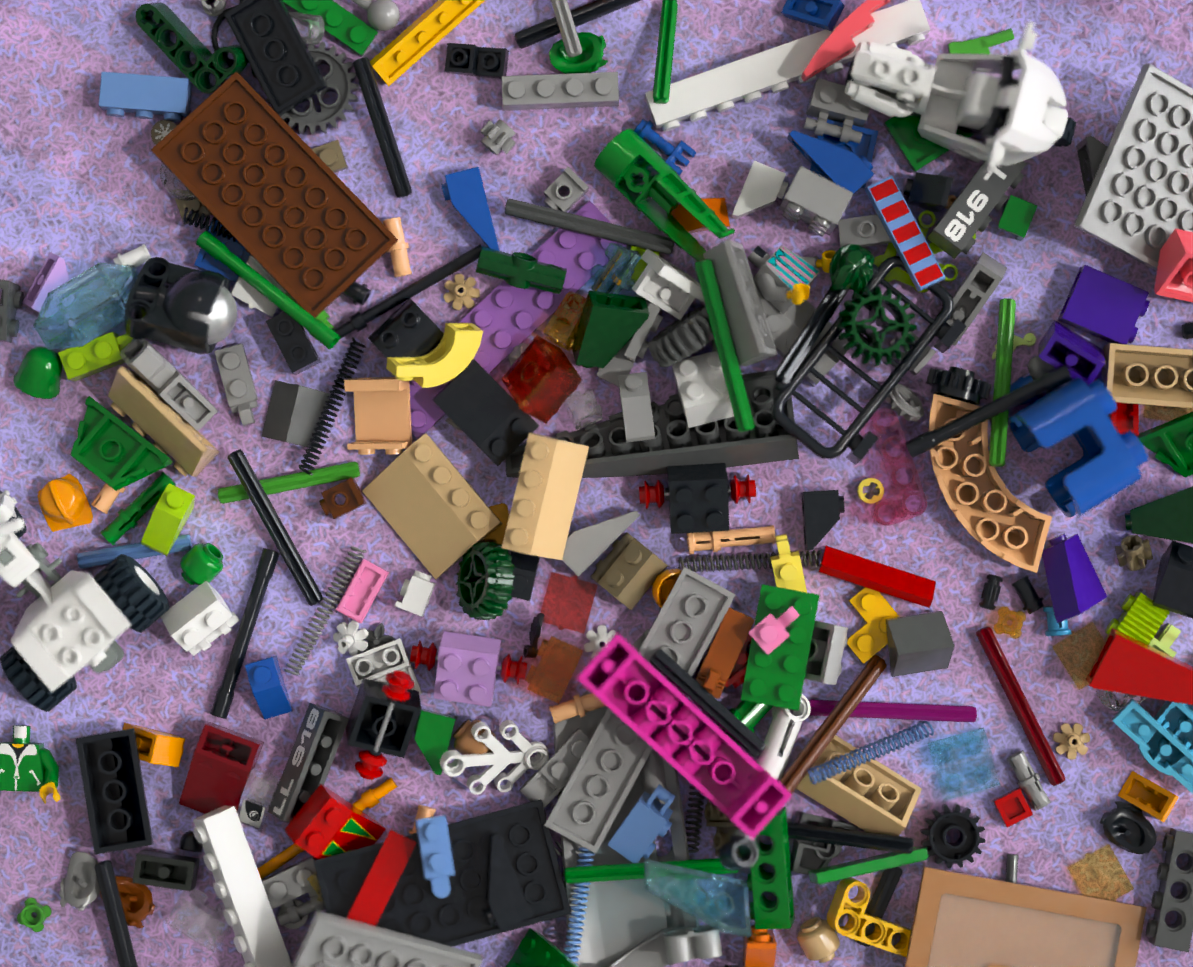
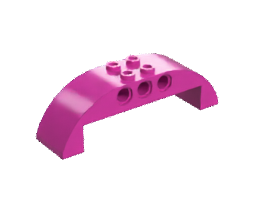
[576,633,793,840]

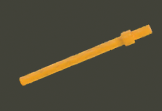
[257,777,398,880]

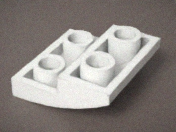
[346,638,423,695]

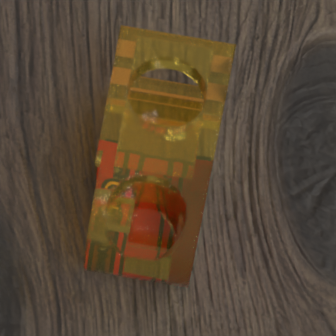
[543,291,586,352]

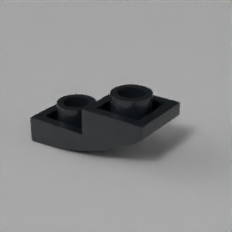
[445,43,509,79]

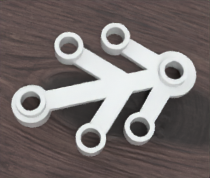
[440,720,549,795]

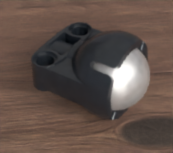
[124,257,237,354]

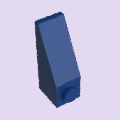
[787,130,874,196]
[441,167,500,251]

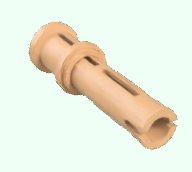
[687,525,776,555]

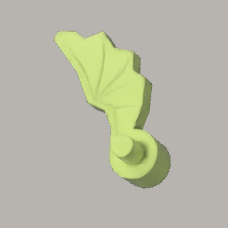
[992,333,1036,360]

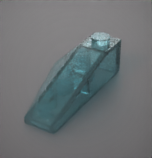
[644,860,751,938]

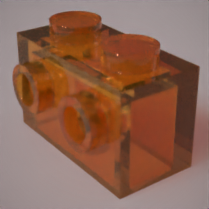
[525,635,583,704]

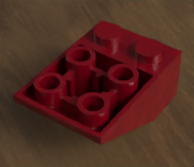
[179,722,264,814]

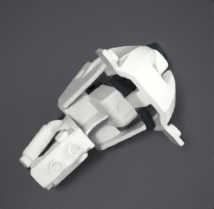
[845,22,1077,173]

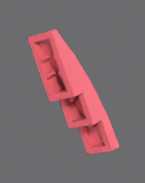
[801,0,891,82]

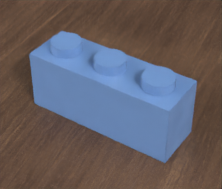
[99,72,192,122]

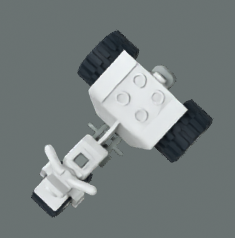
[0,490,170,712]

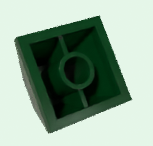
[1125,487,1193,544]

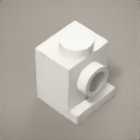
[395,570,436,616]

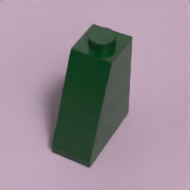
[572,290,649,368]

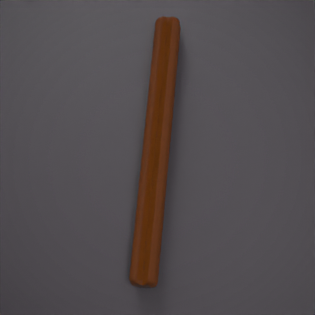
[779,655,887,794]

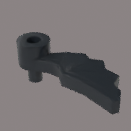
[523,613,544,658]

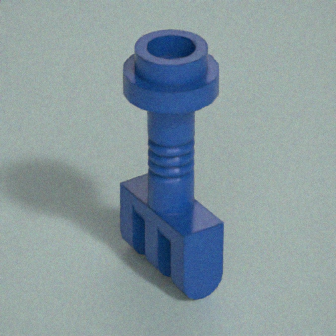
[634,119,697,176]

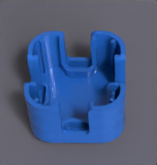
[1008,378,1149,518]

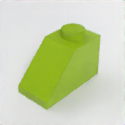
[141,483,195,556]

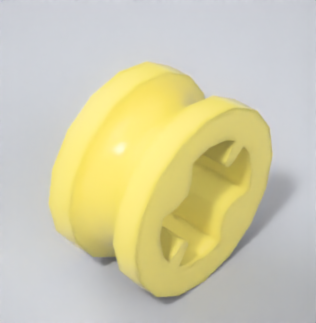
[857,478,884,504]

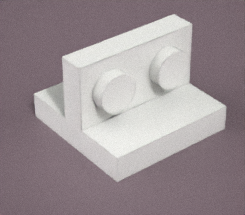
[632,249,704,320]

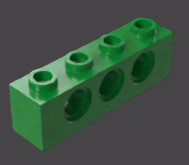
[747,807,795,929]

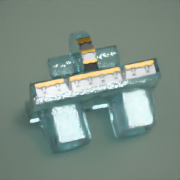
[589,243,642,294]

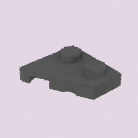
[0,279,24,343]

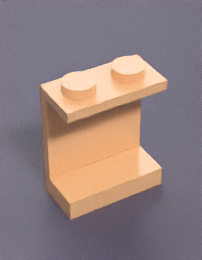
[344,377,412,455]

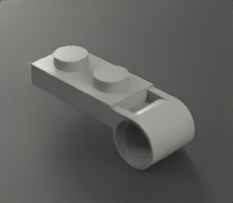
[519,728,590,808]

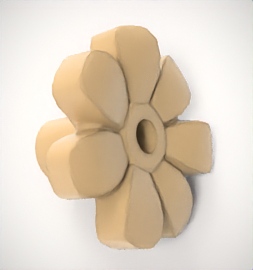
[444,274,480,311]
[1053,723,1090,760]

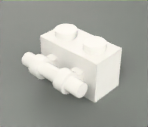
[161,581,240,656]

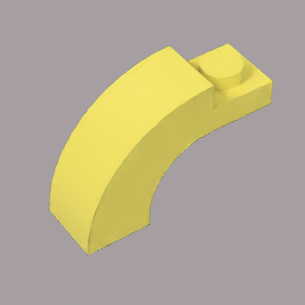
[386,323,483,388]

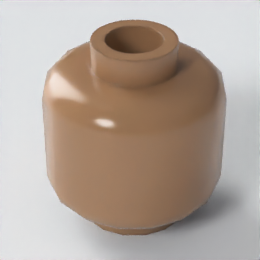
[453,719,496,755]

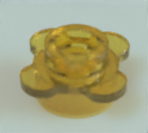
[993,606,1026,639]

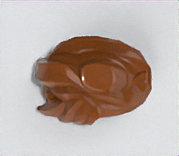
[100,876,156,928]

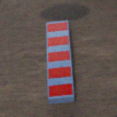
[865,175,946,292]

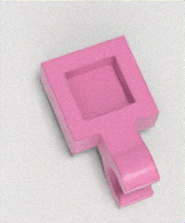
[748,606,800,655]

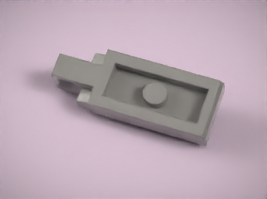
[214,344,258,426]

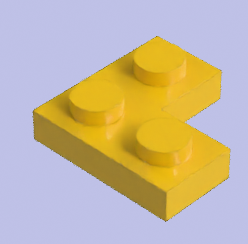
[847,587,899,664]

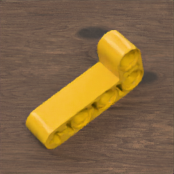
[827,877,911,957]

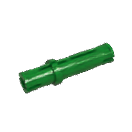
[101,472,176,545]

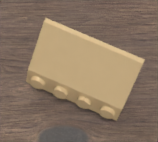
[108,367,219,477]
[362,433,502,579]

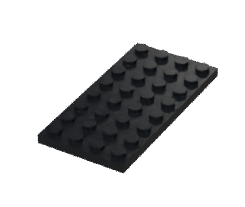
[313,800,572,947]

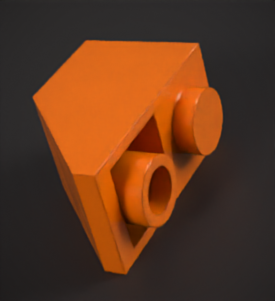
[743,925,776,967]

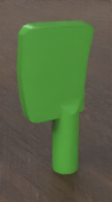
[948,28,1014,54]

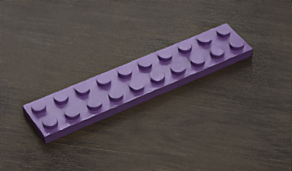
[409,201,628,439]

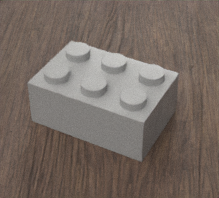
[779,166,854,236]

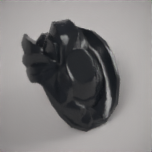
[1100,801,1156,854]

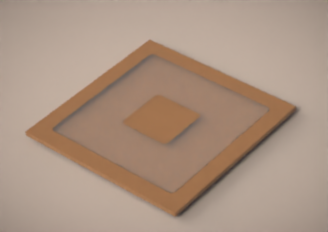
[904,866,1147,967]

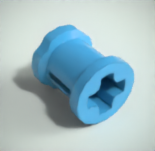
[1043,606,1072,636]

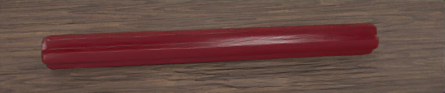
[976,626,1065,786]

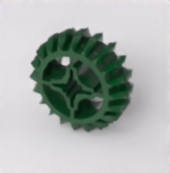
[837,287,917,367]
[456,541,515,620]

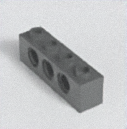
[1146,828,1193,953]

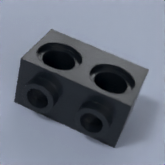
[266,312,321,375]

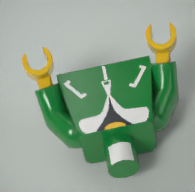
[0,725,60,803]

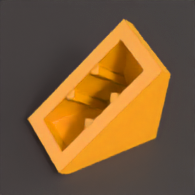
[1117,771,1179,822]

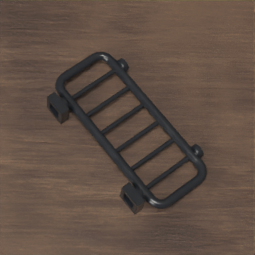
[771,256,966,464]

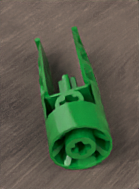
[594,128,735,263]

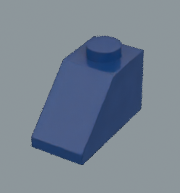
[245,656,293,719]

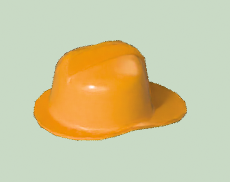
[37,474,93,532]

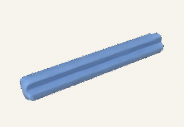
[77,535,192,568]

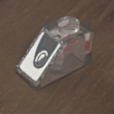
[237,766,282,831]

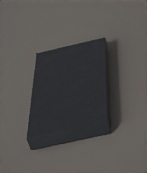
[224,0,328,116]

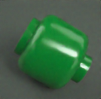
[180,543,223,585]

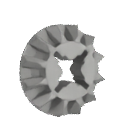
[885,384,924,422]

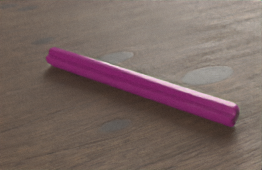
[808,699,977,722]

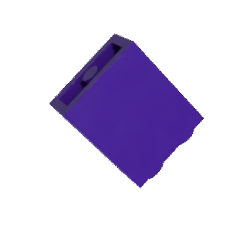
[1058,265,1150,344]
[1038,320,1105,386]

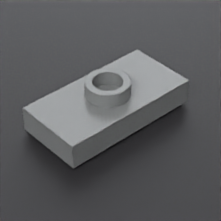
[838,214,892,247]

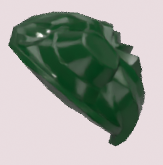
[829,244,874,294]

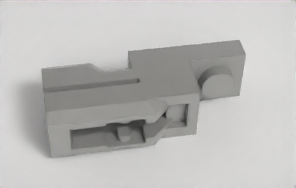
[120,338,218,431]

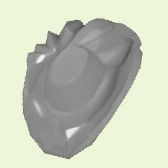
[59,852,100,911]

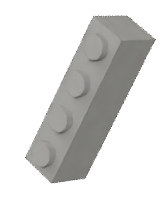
[502,72,619,111]

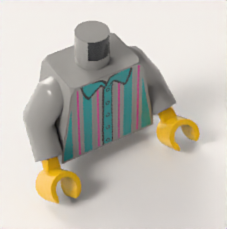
[747,246,837,315]

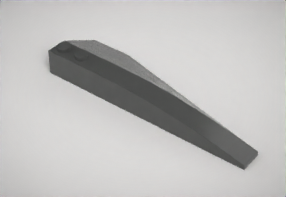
[506,370,799,478]

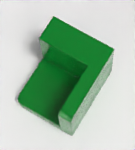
[998,195,1037,241]

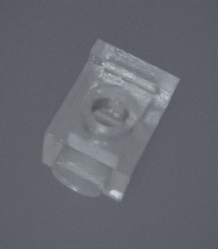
[561,381,602,431]

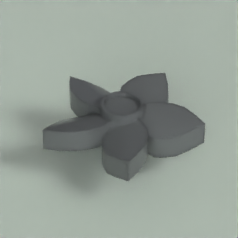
[363,623,396,652]

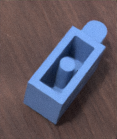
[607,784,676,863]
[415,815,455,898]

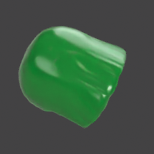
[13,347,62,399]

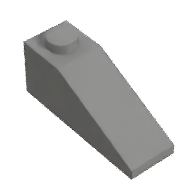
[947,252,1007,346]
[562,511,640,577]

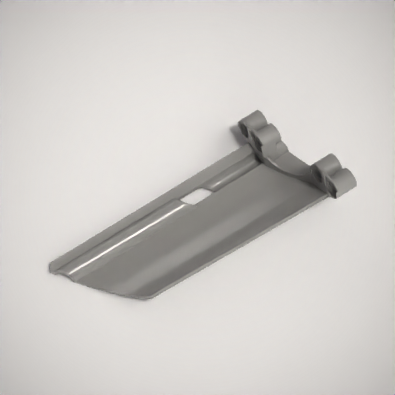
[553,629,722,967]

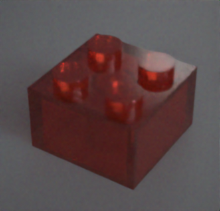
[501,335,582,424]

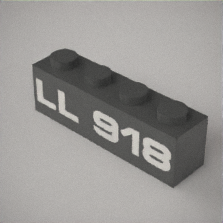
[927,161,1027,259]
[268,703,349,823]

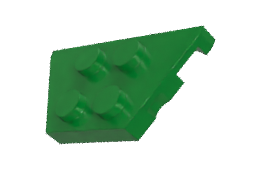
[71,396,173,491]
[1137,412,1193,477]

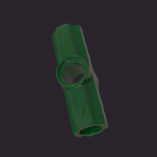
[476,247,567,294]

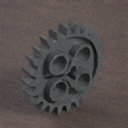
[266,40,360,136]

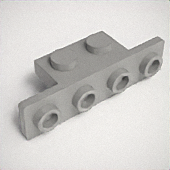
[597,294,663,387]

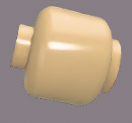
[797,917,840,963]

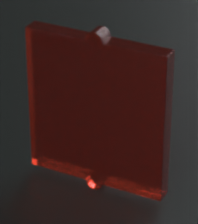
[540,572,598,633]

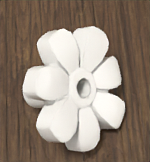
[333,620,369,656]
[584,625,617,659]

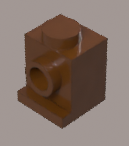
[319,477,367,519]

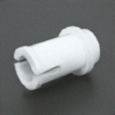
[113,244,152,275]

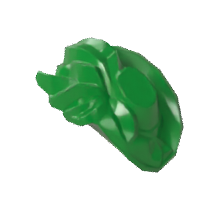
[549,32,608,74]

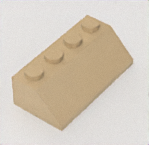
[1101,343,1193,409]
[502,433,589,560]
[796,735,922,836]

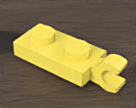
[770,534,807,593]

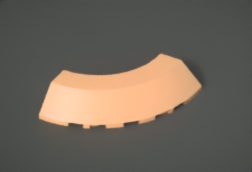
[928,394,1052,573]

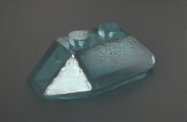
[33,263,139,350]

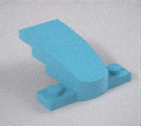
[1112,698,1193,794]

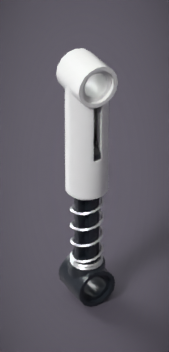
[719,695,811,871]

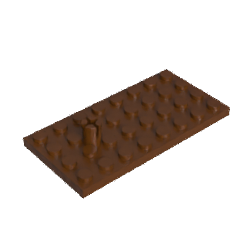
[151,71,398,318]

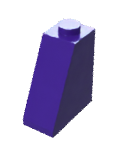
[1042,533,1107,623]

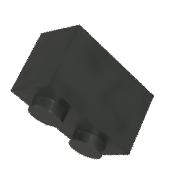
[132,850,200,891]

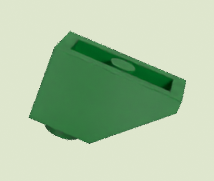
[414,709,457,776]

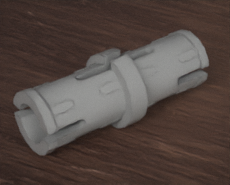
[1007,750,1051,811]

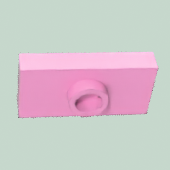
[336,559,390,624]

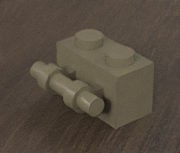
[590,532,668,610]

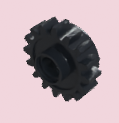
[926,366,992,405]
[920,803,985,868]

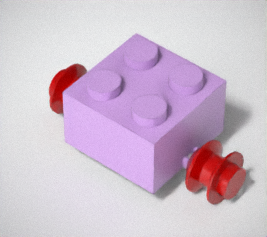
[410,631,528,707]

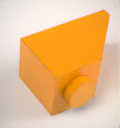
[122,723,185,767]

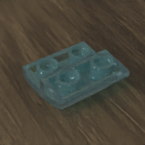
[928,727,1000,802]

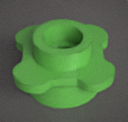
[17,898,52,932]

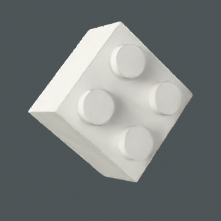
[672,351,734,428]

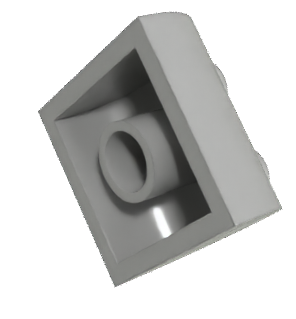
[805,621,848,685]

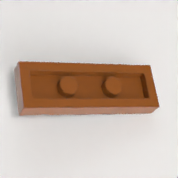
[695,608,755,699]

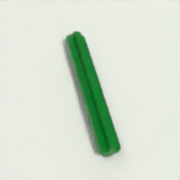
[653,0,678,104]

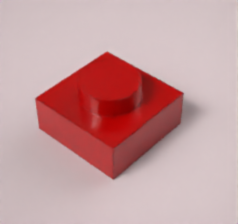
[992,788,1033,828]

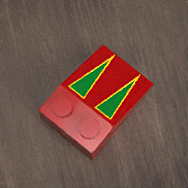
[284,784,386,859]

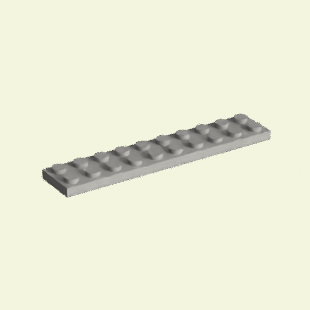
[544,567,736,853]

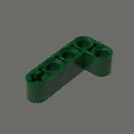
[135,2,248,94]

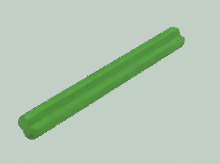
[218,461,360,504]

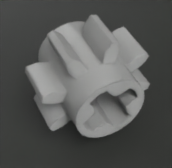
[480,119,515,155]

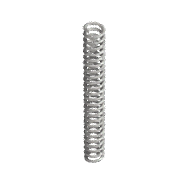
[284,546,367,675]

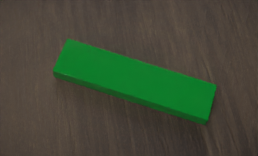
[808,846,929,885]

